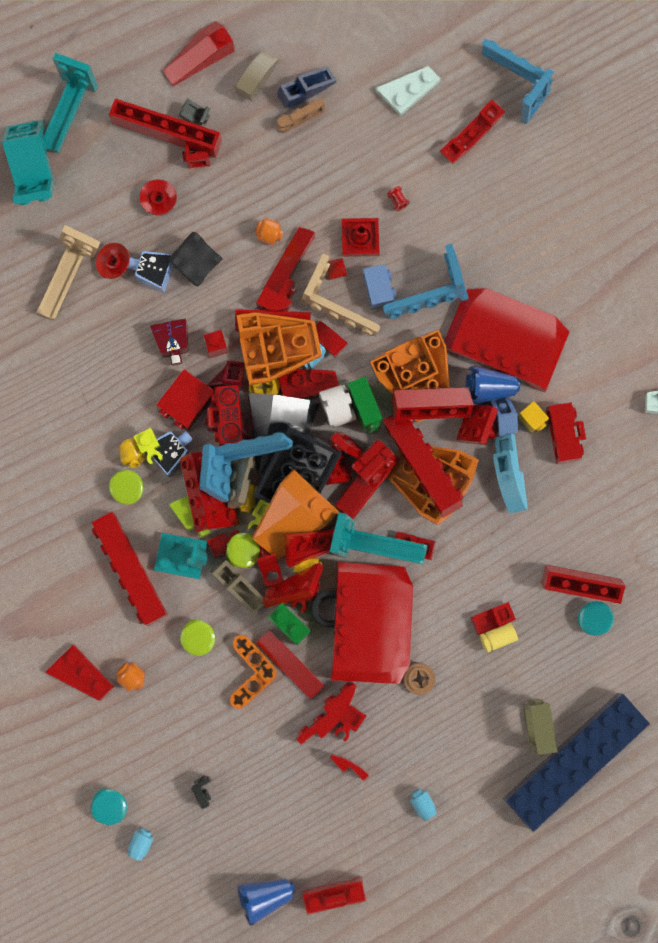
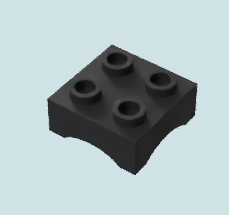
[168,232,223,287]

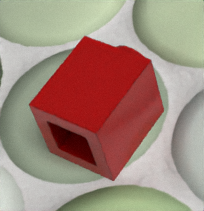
[204,330,228,358]

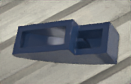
[277,66,336,109]

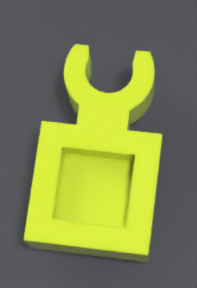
[133,428,163,465]
[248,499,269,530]

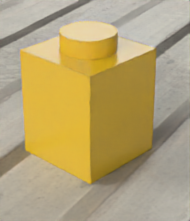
[517,401,549,434]

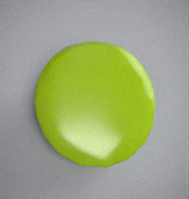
[109,470,144,505]
[226,533,260,568]
[180,619,215,656]

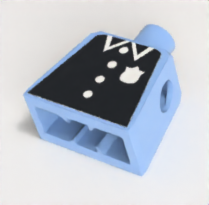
[128,251,173,293]
[152,431,193,477]

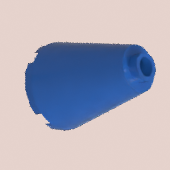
[466,366,520,404]
[237,879,295,926]

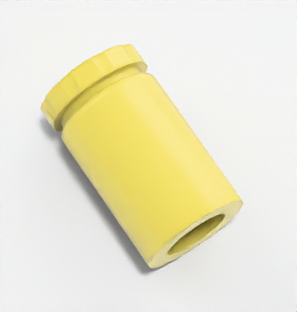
[480,623,518,653]

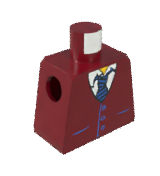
[150,318,189,366]

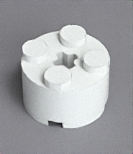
[319,385,356,429]

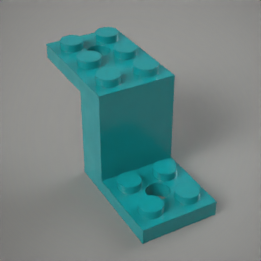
[2,119,55,206]

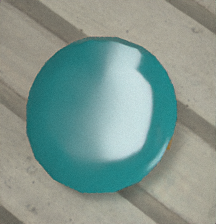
[578,601,614,636]
[91,789,127,825]

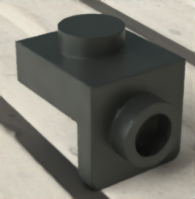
[178,99,210,126]

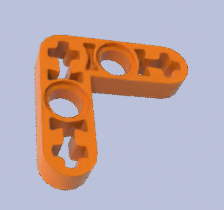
[230,635,277,709]

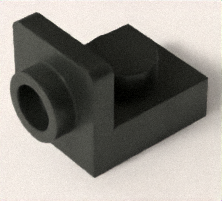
[191,776,211,810]

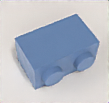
[363,264,396,310]

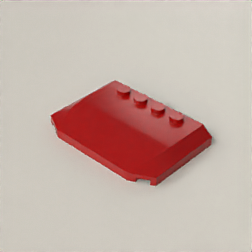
[444,288,570,393]
[330,562,413,684]

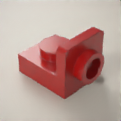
[182,144,210,169]

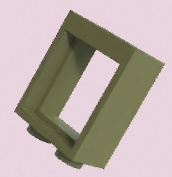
[523,699,557,755]

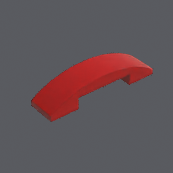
[440,100,505,164]

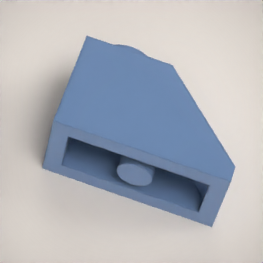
[489,397,518,436]

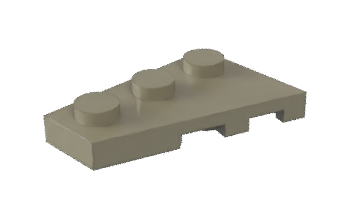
[227,456,255,509]

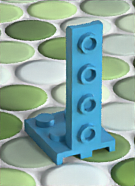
[482,38,554,124]
[383,244,469,319]
[200,433,293,502]

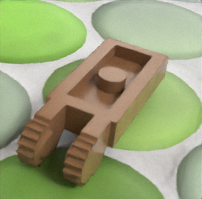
[277,98,325,133]

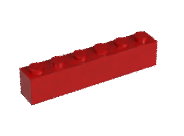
[109,98,222,158]
[383,414,464,518]
[91,512,168,626]

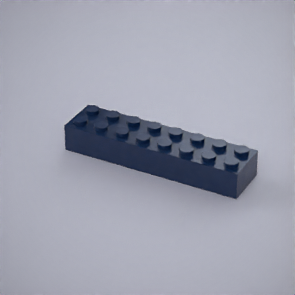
[503,693,650,832]

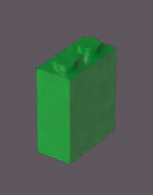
[347,376,383,433]
[268,603,311,646]

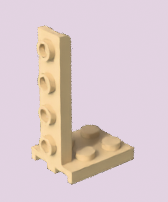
[37,225,100,320]
[300,254,380,336]

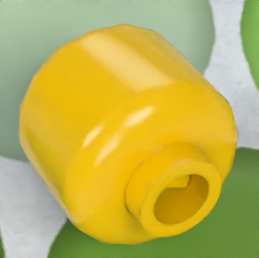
[119,438,145,468]

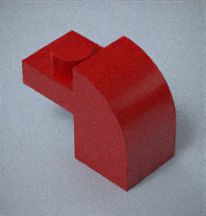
[256,278,296,311]

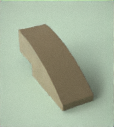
[235,50,279,102]
[210,558,264,615]

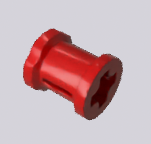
[387,186,410,211]

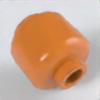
[254,218,283,245]
[116,662,145,691]

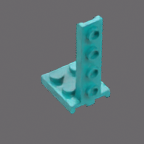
[43,52,98,154]
[330,513,427,565]
[154,533,208,580]

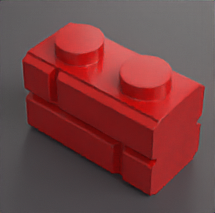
[351,439,396,486]

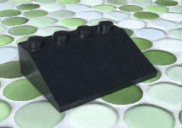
[254,422,342,504]

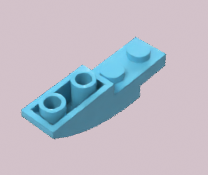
[493,433,528,514]

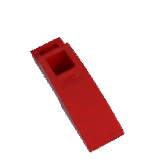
[296,682,356,745]

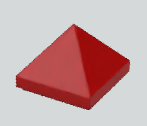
[327,258,347,280]

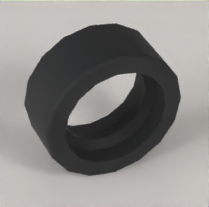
[312,591,336,628]

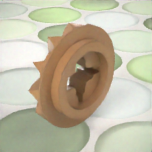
[404,663,435,695]

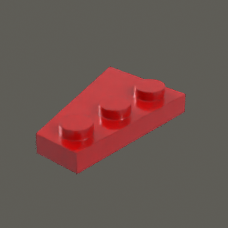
[278,368,339,399]
[330,432,365,458]
[285,529,335,568]
[262,562,323,608]
[45,644,115,701]

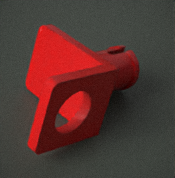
[257,545,284,588]

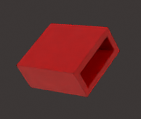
[156,369,215,431]

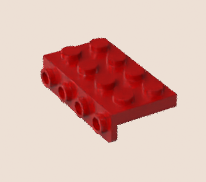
[180,452,240,532]

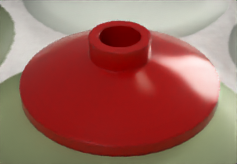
[140,179,177,215]
[96,243,130,279]

